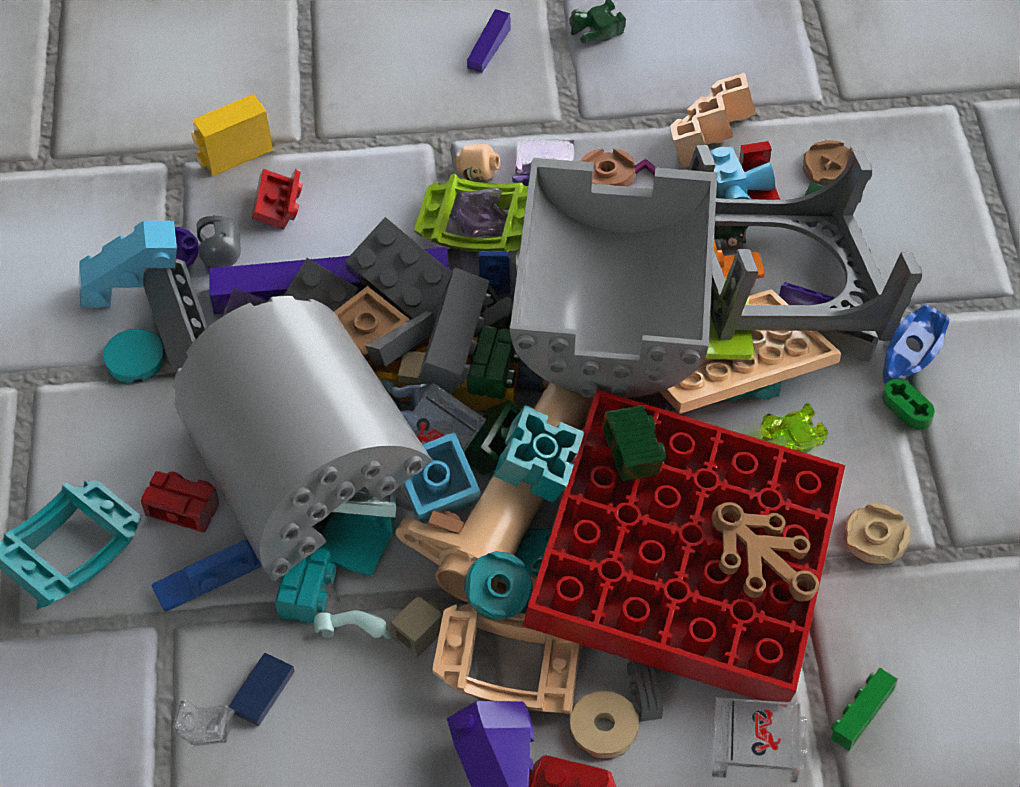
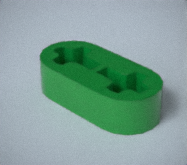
[882,379,935,430]

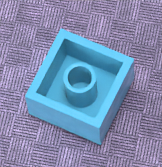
[402,432,480,524]

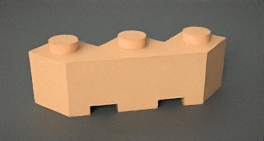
[670,73,756,168]

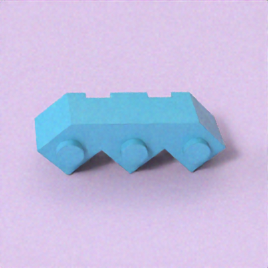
[78,221,177,308]

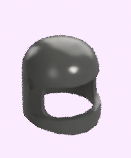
[196,215,241,268]

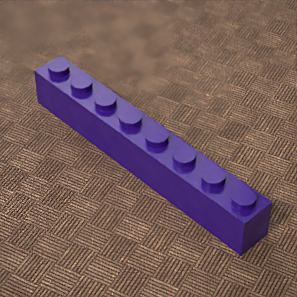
[209,247,449,315]

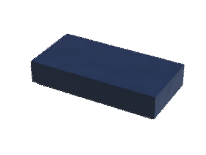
[228,653,295,726]

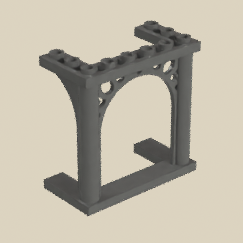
[688,145,922,341]

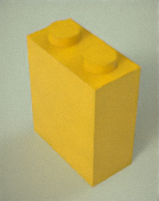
[191,94,273,176]

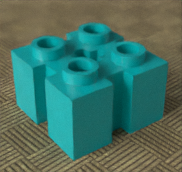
[493,406,584,502]

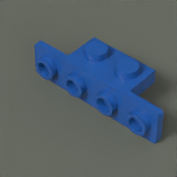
[152,539,262,612]

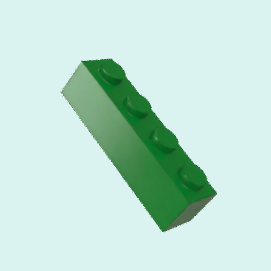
[831,667,898,751]

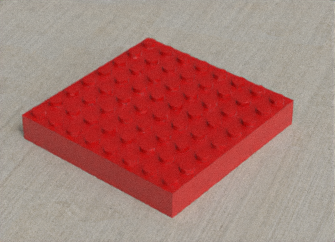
[523,389,846,709]

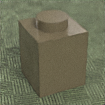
[390,595,443,658]

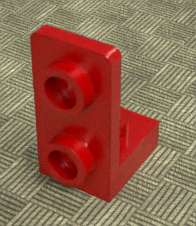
[739,141,780,200]

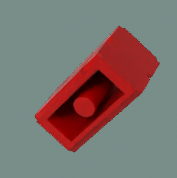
[141,471,219,533]

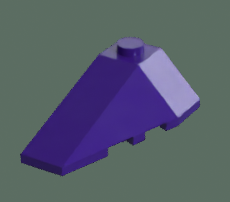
[447,701,535,787]

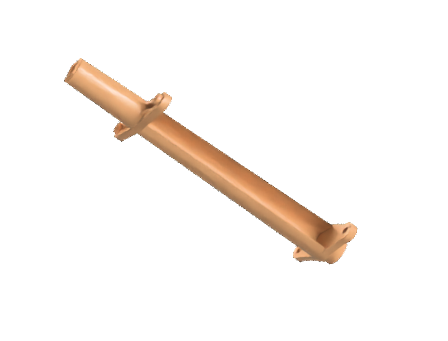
[396,382,594,605]

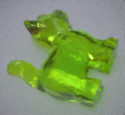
[760,403,828,453]

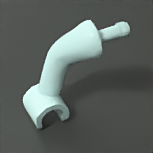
[314,610,392,639]

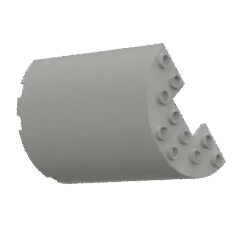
[510,157,717,398]
[173,296,433,581]

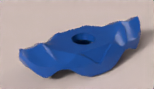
[883,304,950,384]

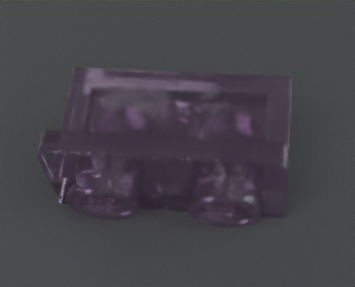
[449,188,508,237]

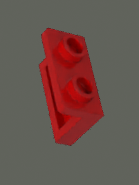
[251,169,303,230]

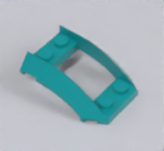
[0,480,141,610]

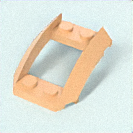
[432,603,583,714]

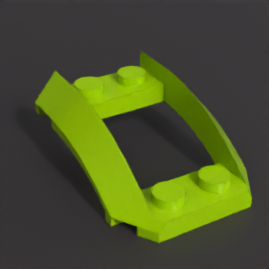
[414,174,528,253]

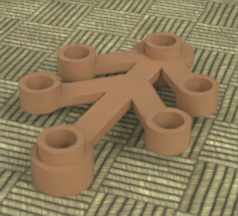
[712,502,819,601]

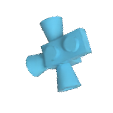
[710,146,775,199]

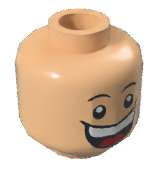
[456,144,500,182]

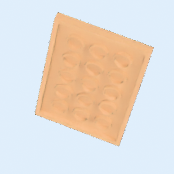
[660,289,841,414]

